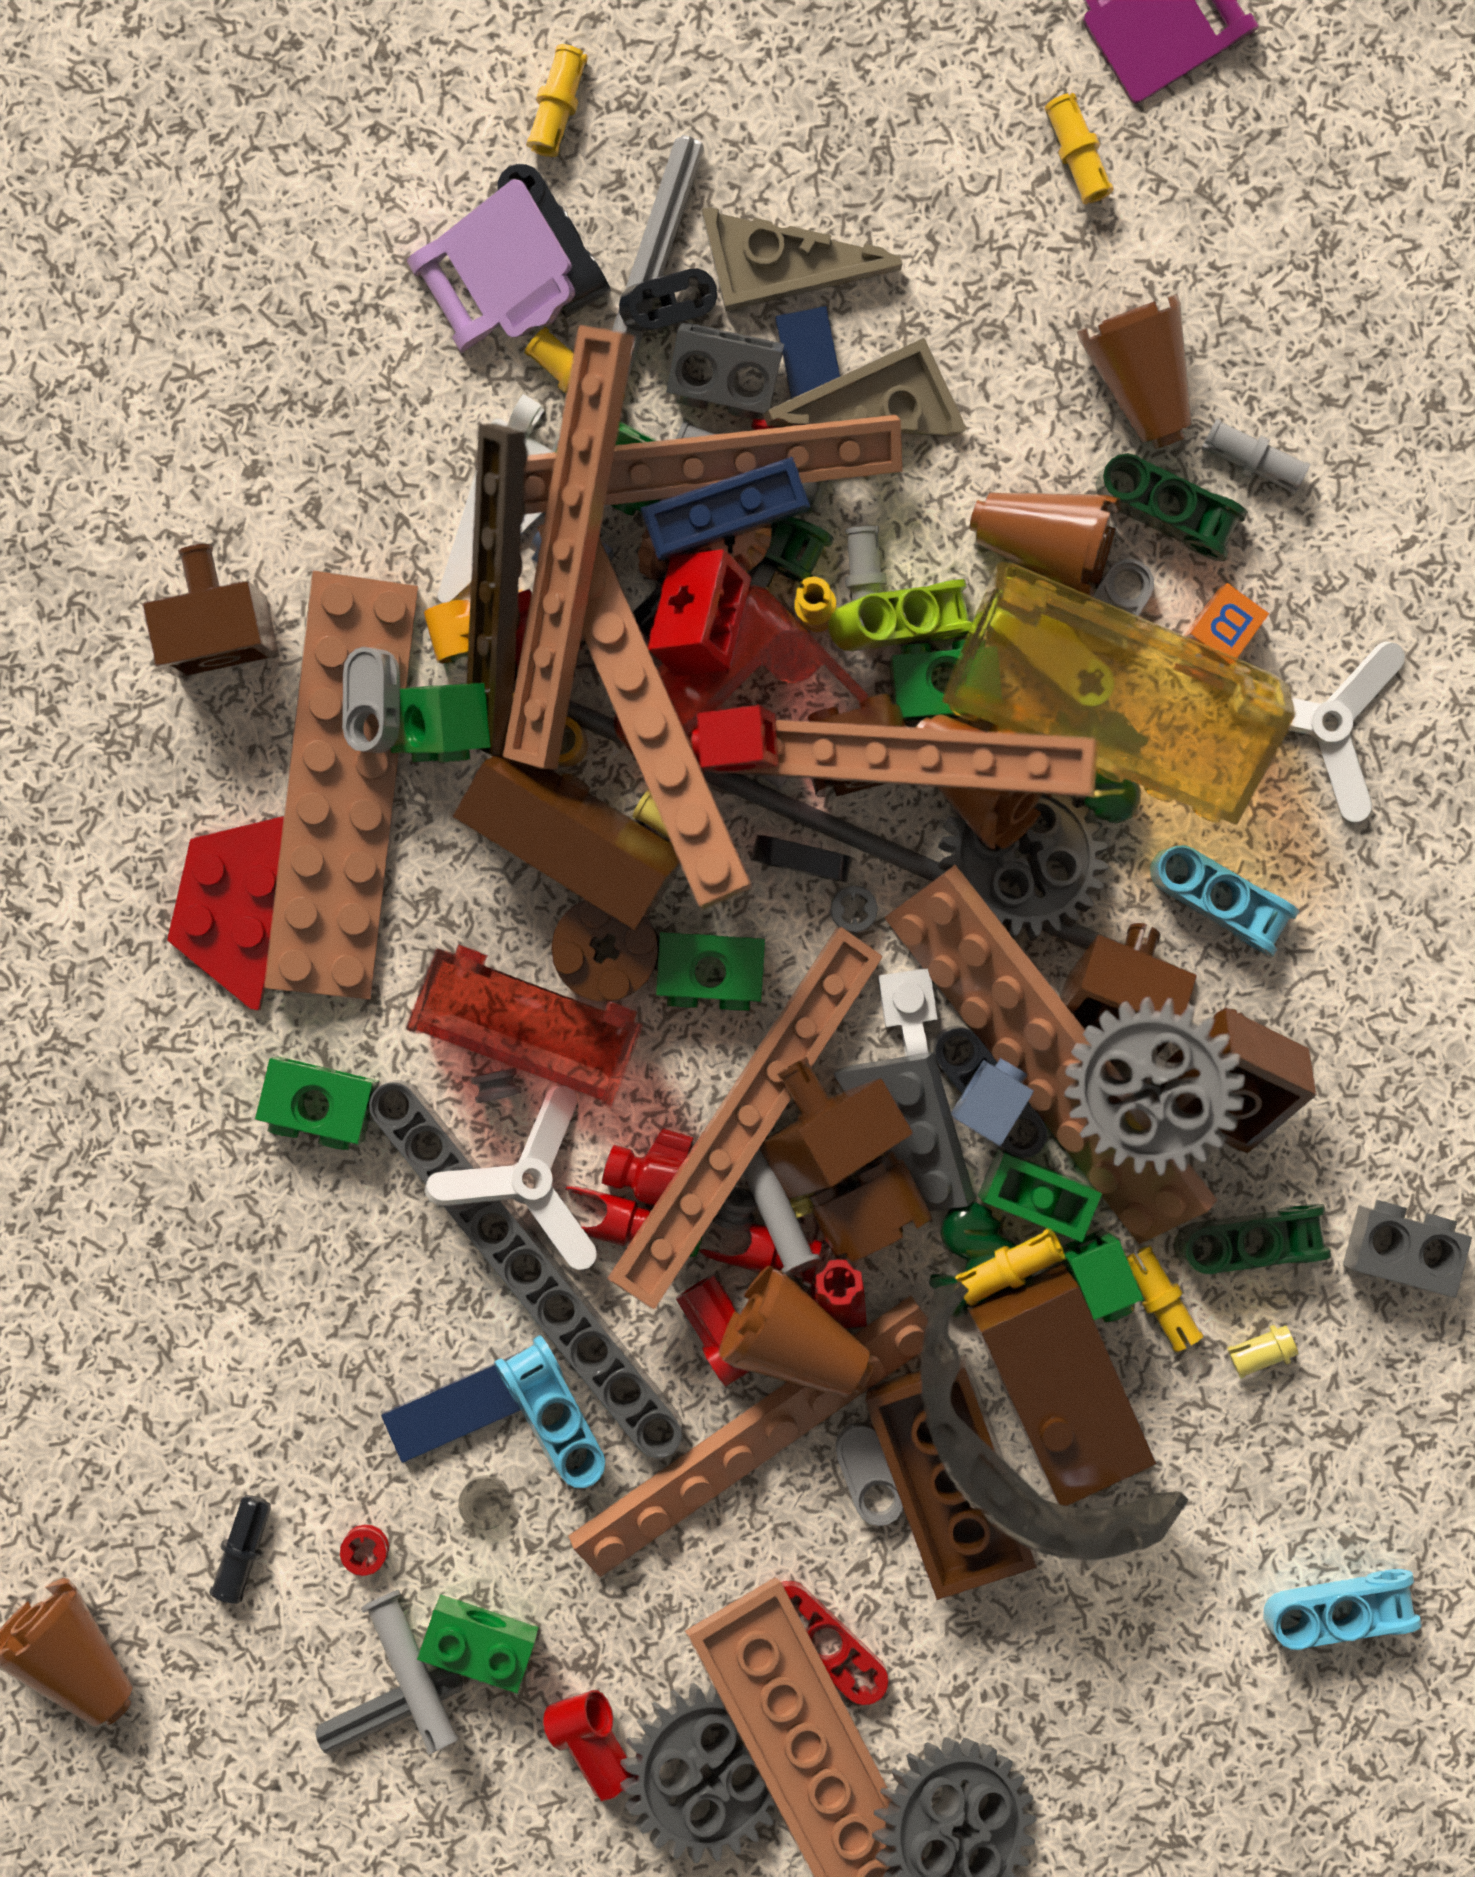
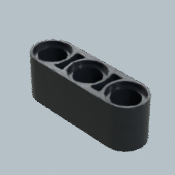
[932,1026,1047,1158]

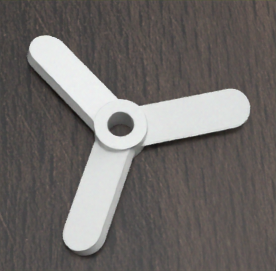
[1227,642,1405,822]
[425,1085,597,1270]

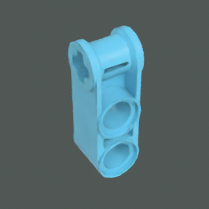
[1150,845,1300,957]
[494,1335,605,1488]
[1263,1569,1422,1650]

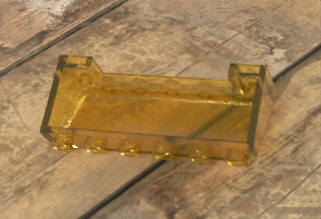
[942,562,1296,825]

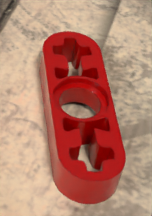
[781,1581,888,1705]

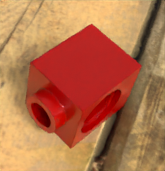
[692,705,779,774]

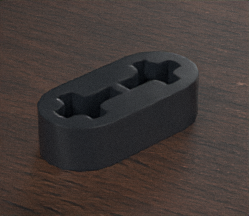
[619,268,718,332]
[751,835,853,883]

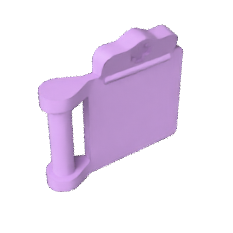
[407,179,575,352]

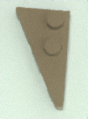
[702,207,903,312]
[763,338,967,436]

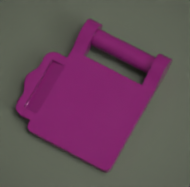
[1083,0,1259,104]

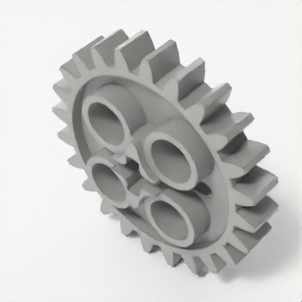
[1065,997,1245,1175]

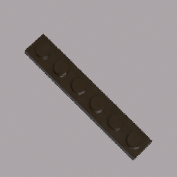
[467,423,528,756]

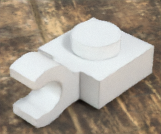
[878,968,938,1056]

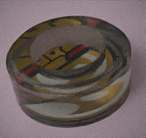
[458,1475,511,1530]

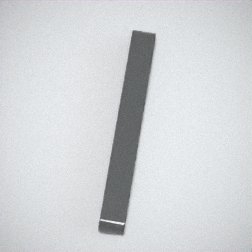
[369,1080,682,1458]

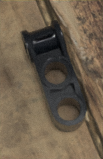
[497,163,611,318]

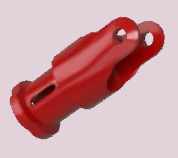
[565,1186,651,1247]
[699,1223,823,1287]

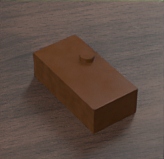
[452,755,682,930]
[967,1263,1156,1509]
[865,1354,1037,1600]

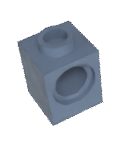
[950,1058,1034,1146]

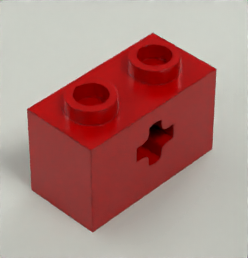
[648,549,752,676]

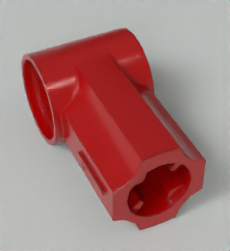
[810,1259,867,1329]
[676,1274,751,1387]
[543,1690,634,1802]

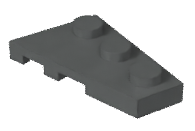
[833,1052,975,1211]

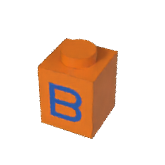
[1181,583,1269,670]

